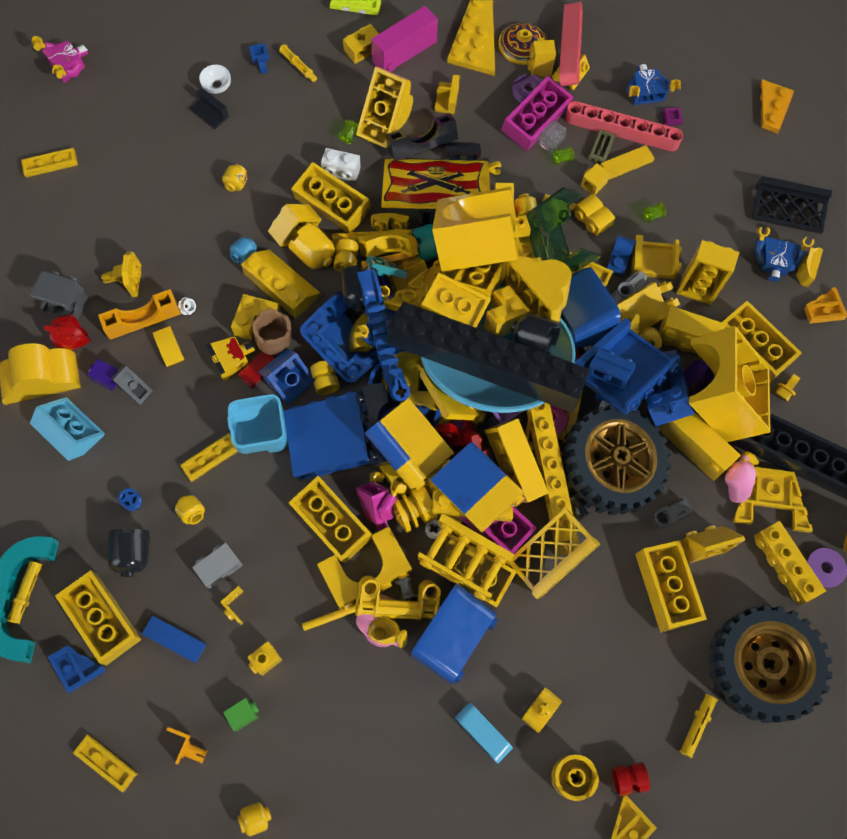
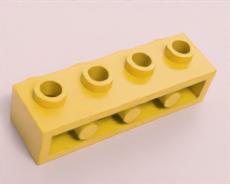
[754,521,826,605]

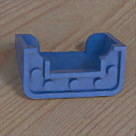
[561,267,621,349]
[300,291,379,382]
[411,583,498,685]

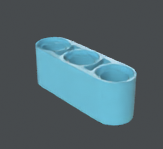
[454,702,513,764]

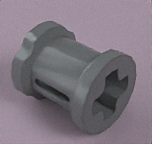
[395,577,418,601]

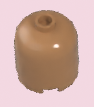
[253,309,291,355]

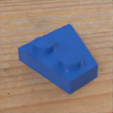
[48,646,106,694]

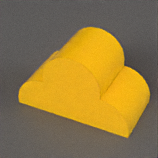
[356,67,413,148]
[505,256,572,327]
[0,343,81,405]

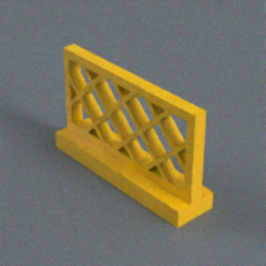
[510,508,600,599]

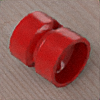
[612,762,650,796]

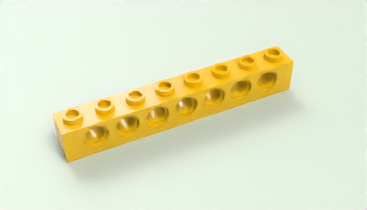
[527,403,579,556]

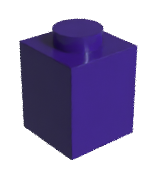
[87,359,118,391]

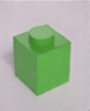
[223,698,259,732]

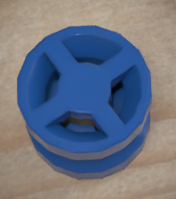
[119,488,143,511]

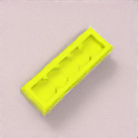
[330,0,381,16]

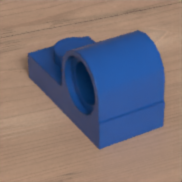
[607,235,635,277]

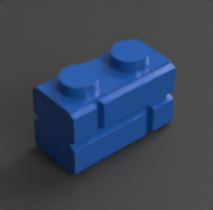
[589,349,636,390]

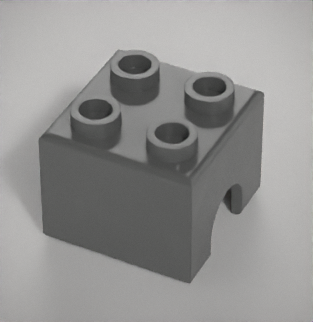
[30,271,88,320]

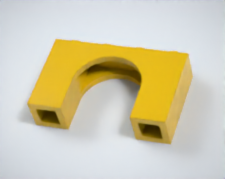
[317,527,412,610]

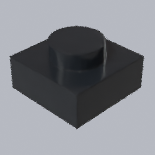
[570,498,589,522]

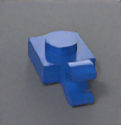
[249,43,270,74]

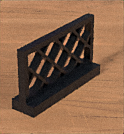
[752,176,833,234]

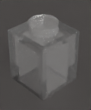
[539,120,567,153]

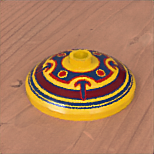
[498,22,547,65]

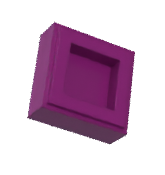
[662,107,683,126]

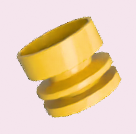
[393,485,438,533]

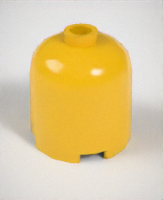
[288,223,335,269]

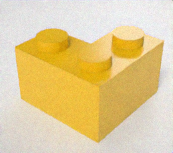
[268,204,322,246]
[484,285,530,337]
[231,294,281,340]

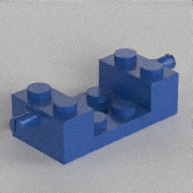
[646,349,695,426]

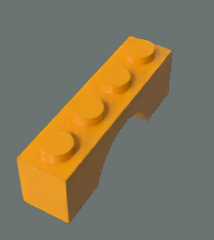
[98,289,181,340]

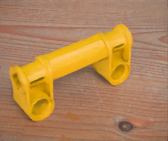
[355,575,441,620]

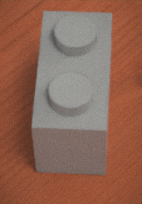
[192,543,243,590]

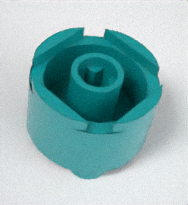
[411,223,439,264]

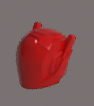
[44,314,91,350]

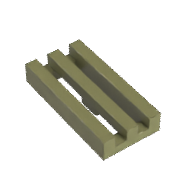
[588,129,616,163]

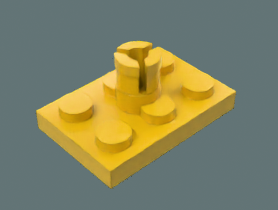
[421,273,491,328]

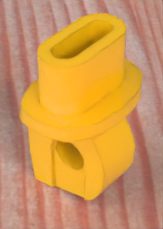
[774,374,800,402]

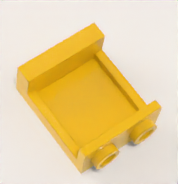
[631,235,682,280]

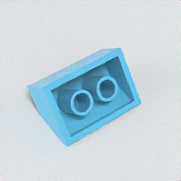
[30,397,105,461]

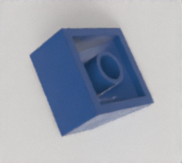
[259,348,315,405]

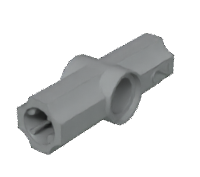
[611,270,649,303]

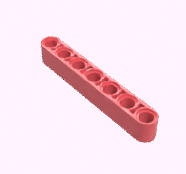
[559,1,583,87]
[565,101,683,152]

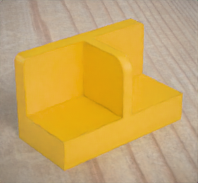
[435,75,460,114]

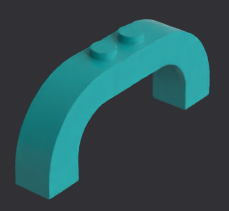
[0,536,59,663]

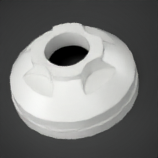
[199,65,231,94]

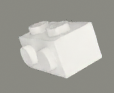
[321,148,361,182]

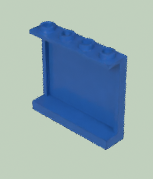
[575,318,680,415]
[284,391,373,481]

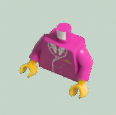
[31,36,89,83]
[356,471,406,531]

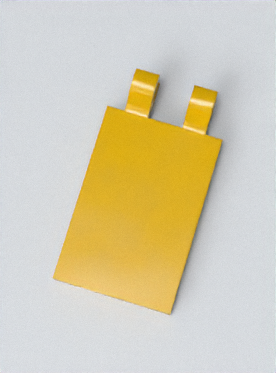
[616,281,680,333]
[418,364,478,420]

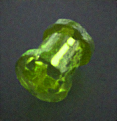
[338,120,358,144]
[553,146,574,165]
[643,202,666,223]

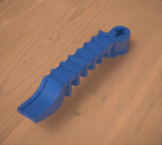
[357,269,410,402]

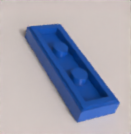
[142,616,207,663]

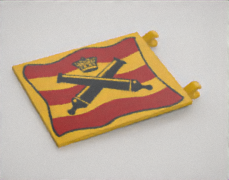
[381,159,501,209]

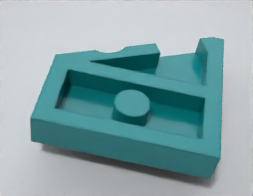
[366,255,407,279]

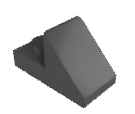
[111,365,153,405]

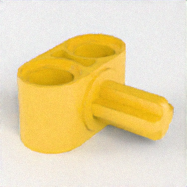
[521,687,562,733]

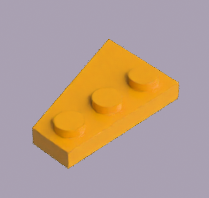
[760,79,794,133]

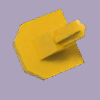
[101,251,141,297]

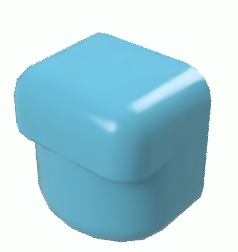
[227,394,288,454]

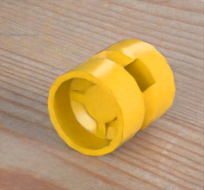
[333,239,359,272]
[310,361,340,395]

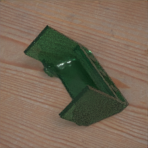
[526,187,601,272]

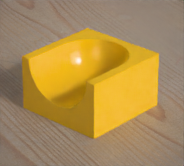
[432,187,518,272]
[689,326,770,442]

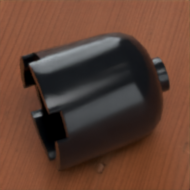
[341,265,378,314]
[511,313,561,355]
[108,529,150,577]

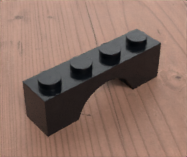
[385,113,458,161]
[355,383,389,467]

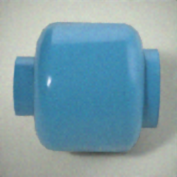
[230,237,257,264]

